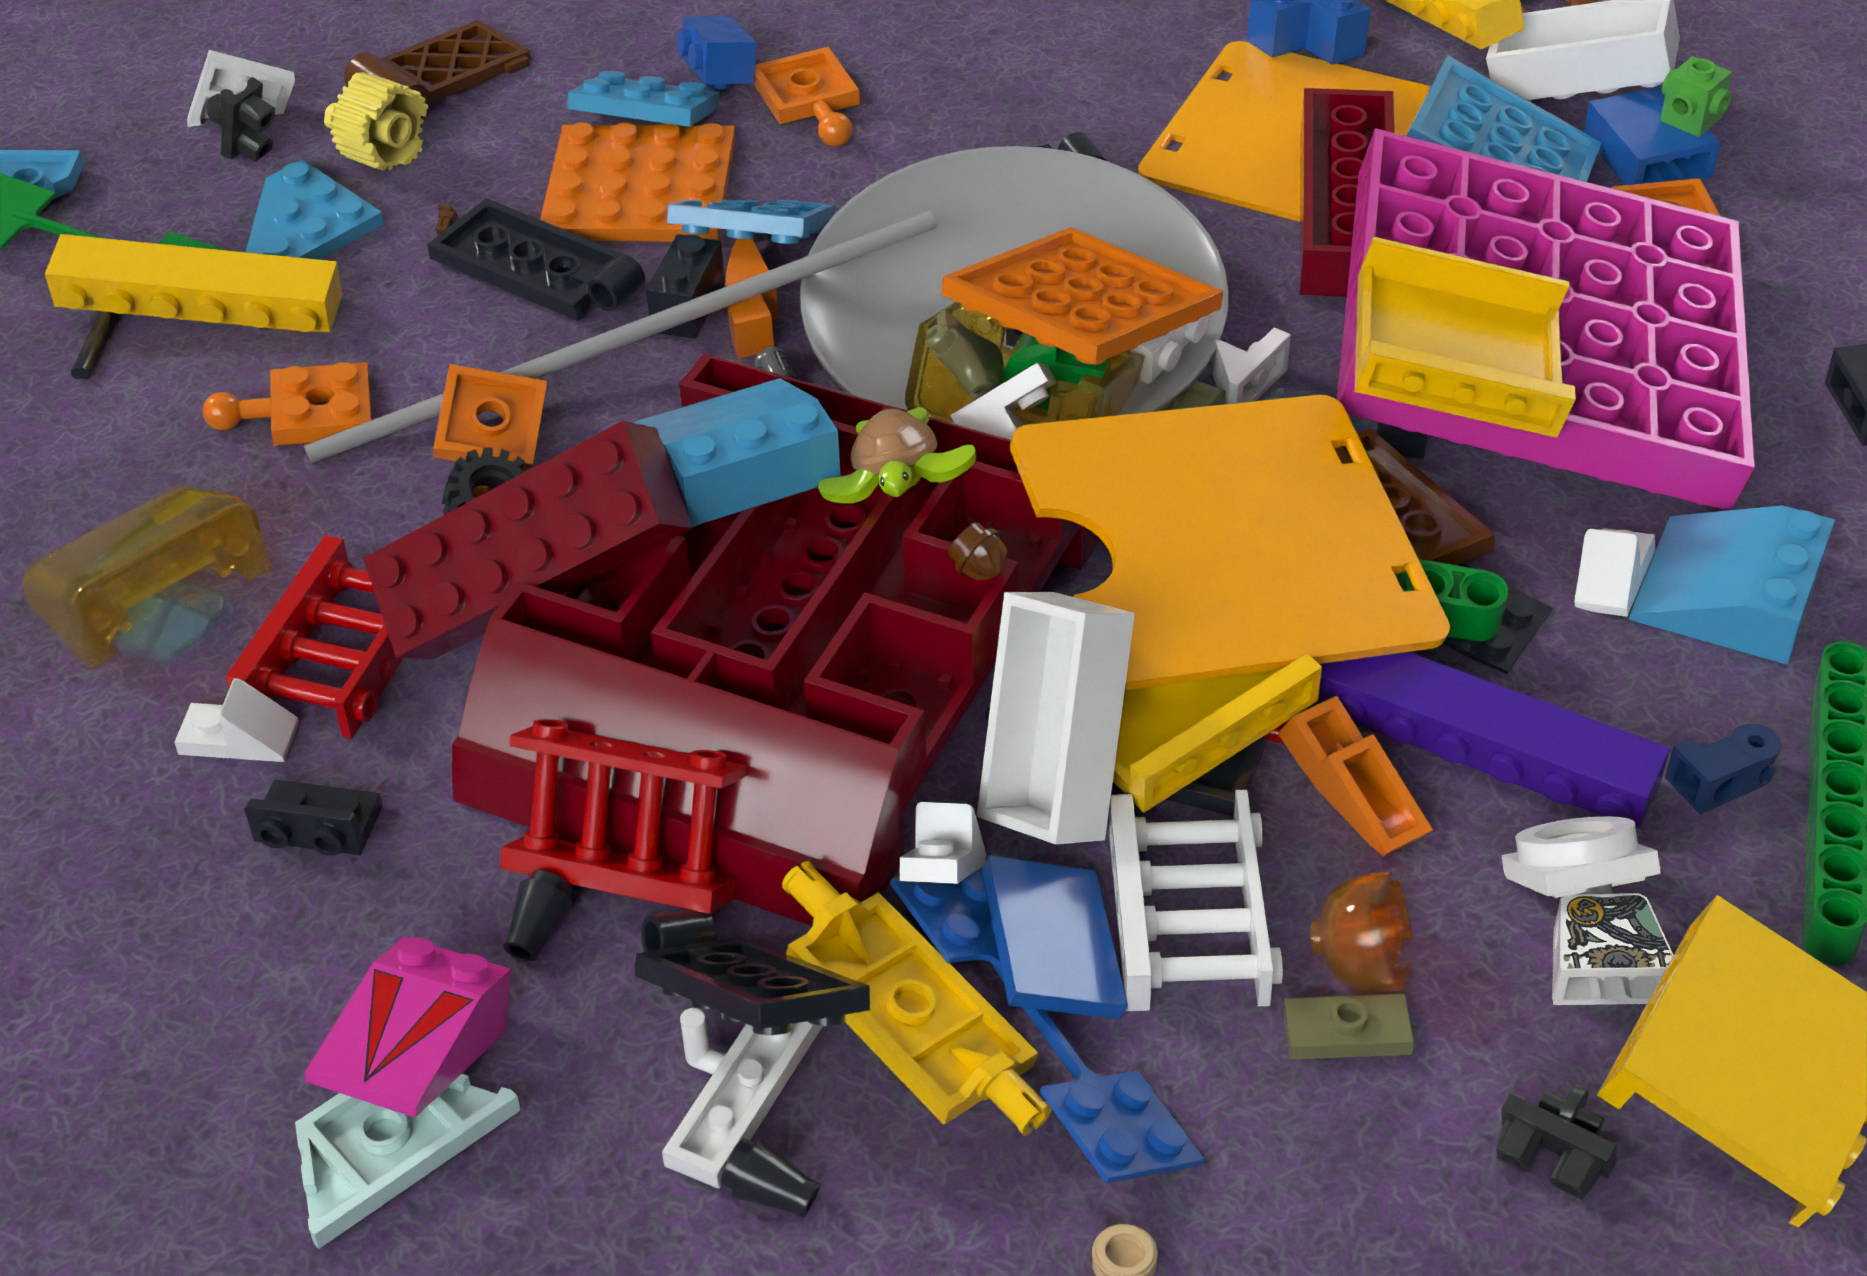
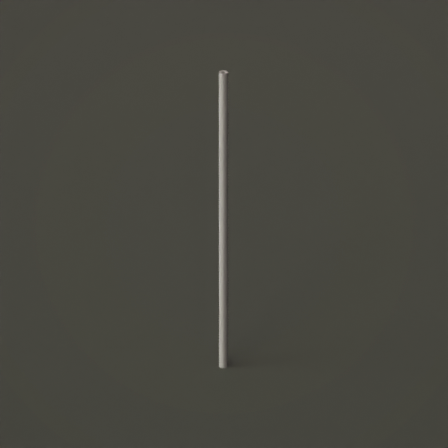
[304,210,937,464]

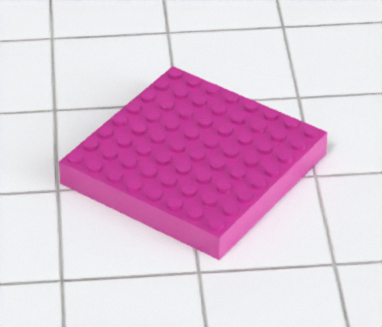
[1337,128,1755,511]

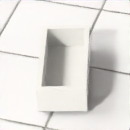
[1486,0,1680,102]
[976,592,1135,844]

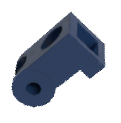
[1665,724,1782,815]

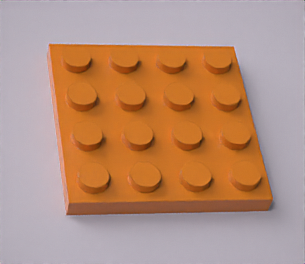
[540,122,736,242]
[941,227,1224,364]

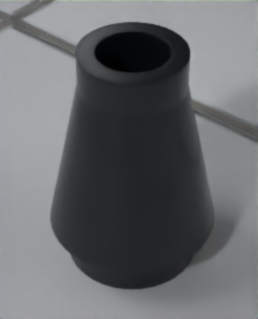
[503,870,573,961]
[721,1138,821,1218]

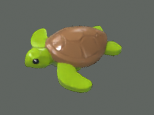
[818,407,976,503]

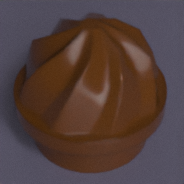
[948,522,1007,581]

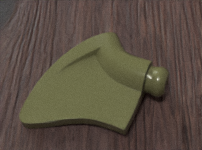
[926,308,1004,398]

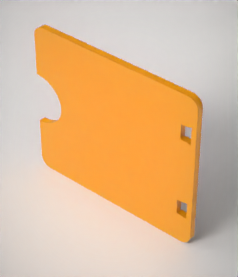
[1138,41,1430,222]
[1010,395,1450,690]

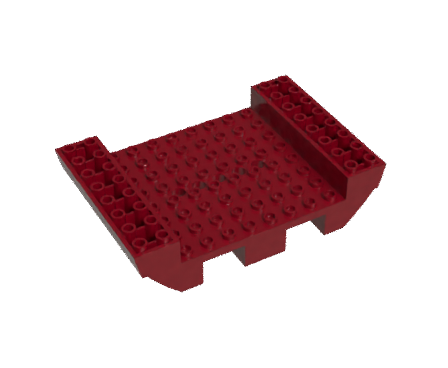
[452,354,1100,926]

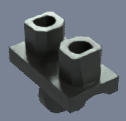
[206,77,275,162]
[1496,1084,1616,1200]

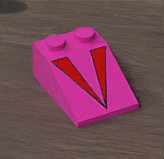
[305,936,511,1118]

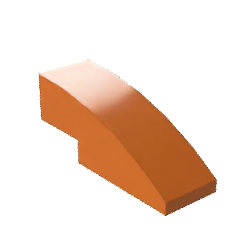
[725,238,779,359]
[1279,696,1433,857]

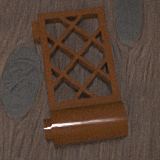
[344,20,531,118]

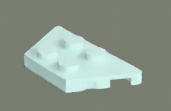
[295,1074,521,1249]

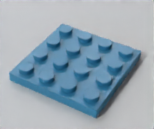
[1406,56,1602,182]

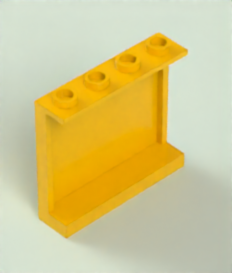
[1355,237,1576,438]
[1113,653,1322,813]
[1597,895,1867,1227]

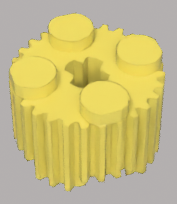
[324,72,428,171]

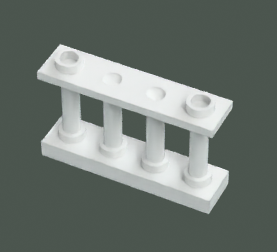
[1108,790,1283,1011]

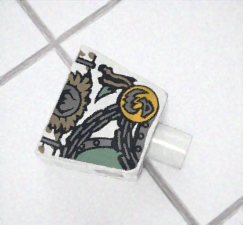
[1552,884,1674,1005]

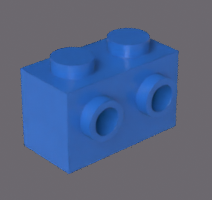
[676,16,757,89]

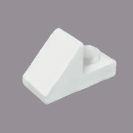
[1212,327,1291,404]
[950,363,1057,440]
[1574,528,1655,617]
[175,678,299,762]
[900,802,986,884]

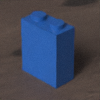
[1584,86,1720,185]

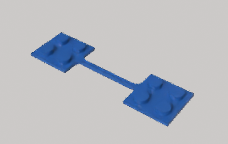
[890,869,1205,1183]

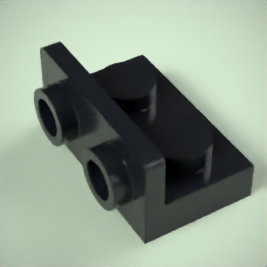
[244,779,383,856]

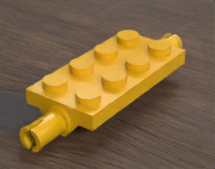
[782,861,1052,1136]

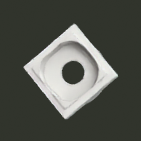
[1501,817,1661,898]

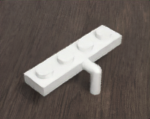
[662,1008,823,1189]

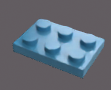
[567,71,720,127]

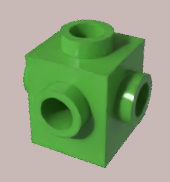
[1660,56,1732,137]

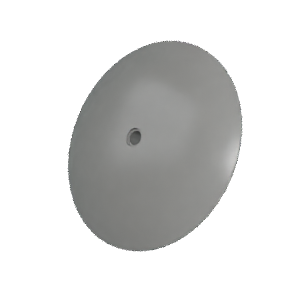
[800,146,1228,425]

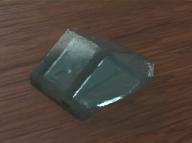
[106,574,226,665]

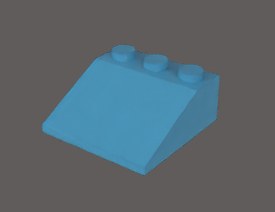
[633,378,841,526]
[1628,505,1835,665]

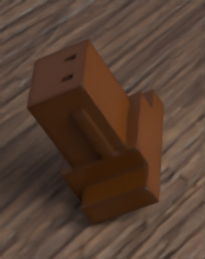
[435,204,459,235]

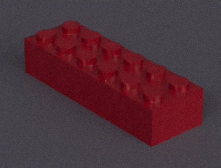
[1299,88,1395,297]
[363,421,693,659]

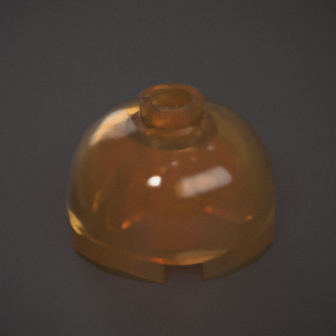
[1310,871,1412,993]

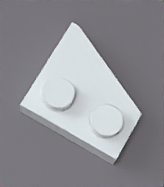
[187,50,295,127]

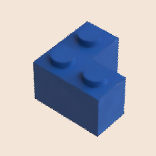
[1246,0,1371,65]

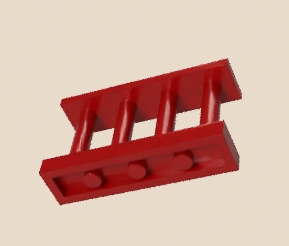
[226,535,404,739]
[500,719,747,914]

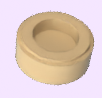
[1092,1224,1158,1276]

